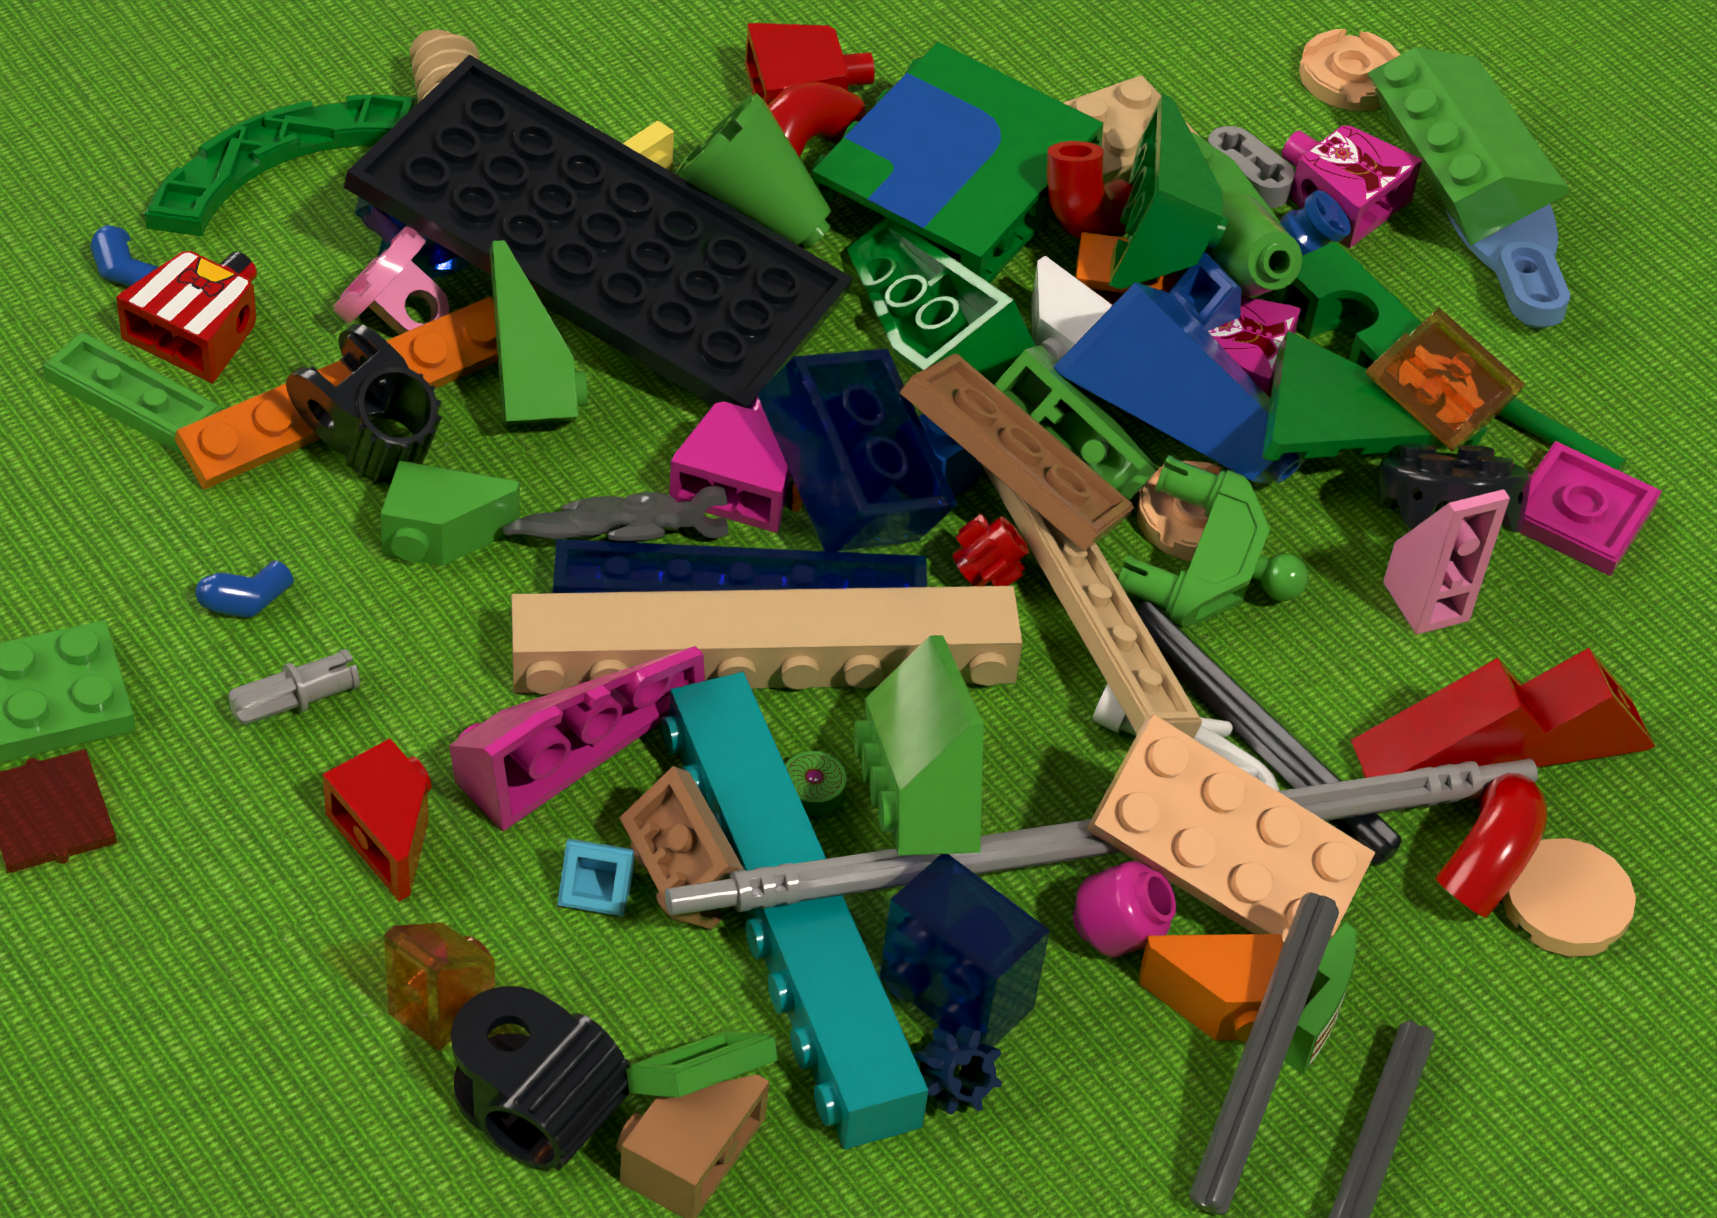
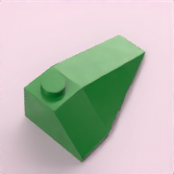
[1109,94,1228,289]
[847,218,1036,384]

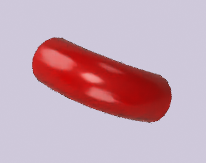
[768,81,866,158]
[1047,141,1133,239]
[1435,773,1547,919]

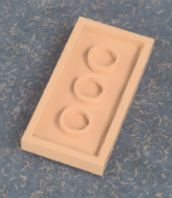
[1086,714,1375,945]

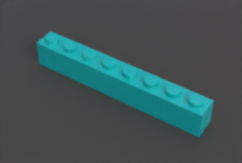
[661,672,928,1150]

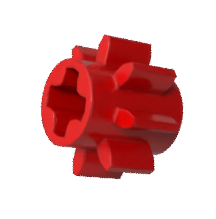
[952,514,1029,586]

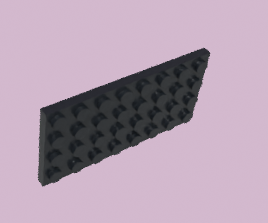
[343,54,853,409]

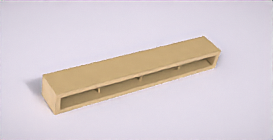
[512,586,1022,694]

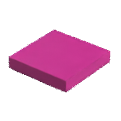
[1519,441,1662,576]

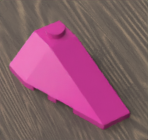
[449,646,705,831]

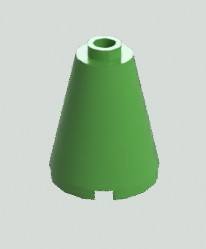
[676,93,831,249]
[1175,191,1302,298]

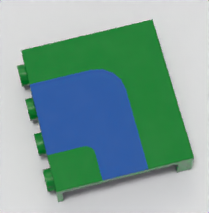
[811,42,1104,283]

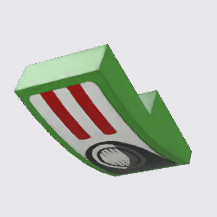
[1284,922,1357,1074]

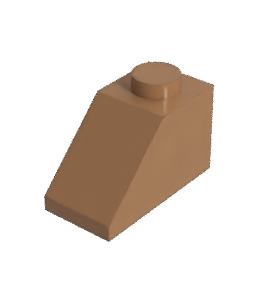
[616,1075,769,1218]

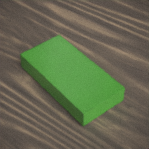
[626,1031,778,1098]

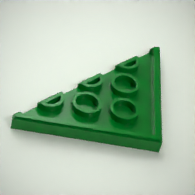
[1262,331,1487,461]

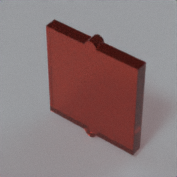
[0,749,117,874]

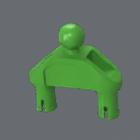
[1118,455,1309,626]

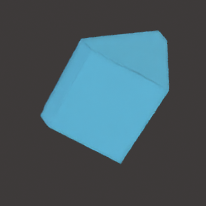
[557,838,635,916]

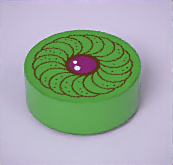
[785,751,847,816]

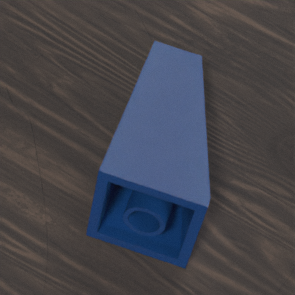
[1053,282,1304,484]

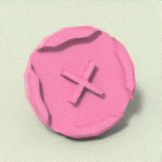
[333,226,449,334]

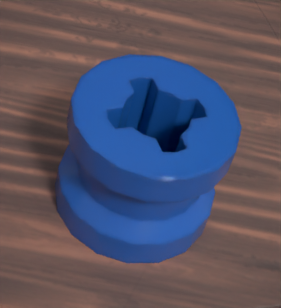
[1280,190,1351,256]

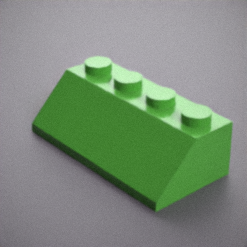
[1368,47,1570,246]
[854,635,984,856]

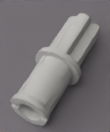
[228,649,360,725]

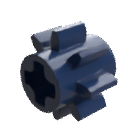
[913,1025,1002,1115]

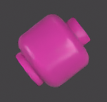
[1073,861,1176,958]

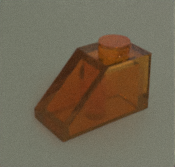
[384,922,495,1051]

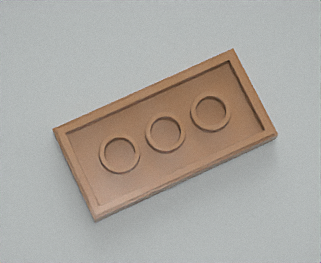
[900,353,1134,552]

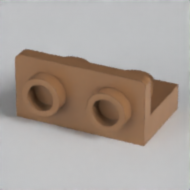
[619,766,744,930]

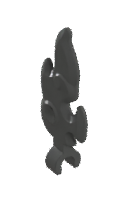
[502,486,728,543]

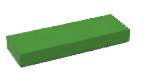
[43,332,222,455]

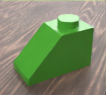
[380,461,520,566]

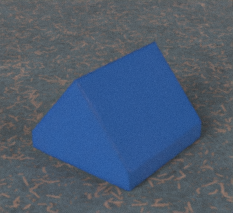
[1168,252,1241,331]

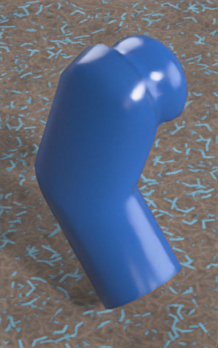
[90,225,158,287]
[196,560,294,618]

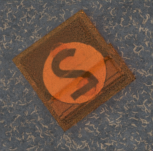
[1365,307,1525,452]

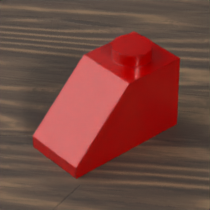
[323,738,432,902]

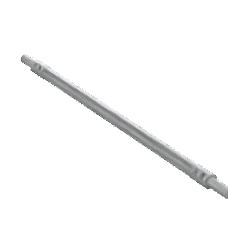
[665,758,1538,916]

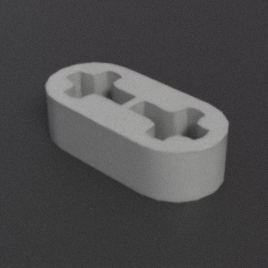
[1208,126,1295,208]

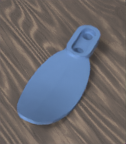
[1444,204,1570,329]

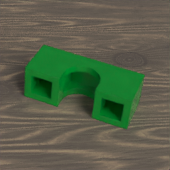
[1274,241,1430,373]

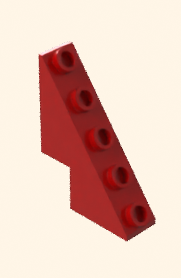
[1351,648,1655,778]

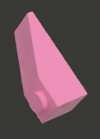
[1383,489,1510,635]

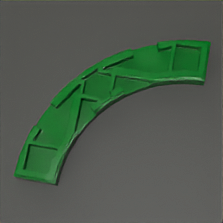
[145,95,417,236]

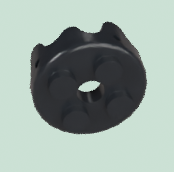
[1377,443,1531,533]

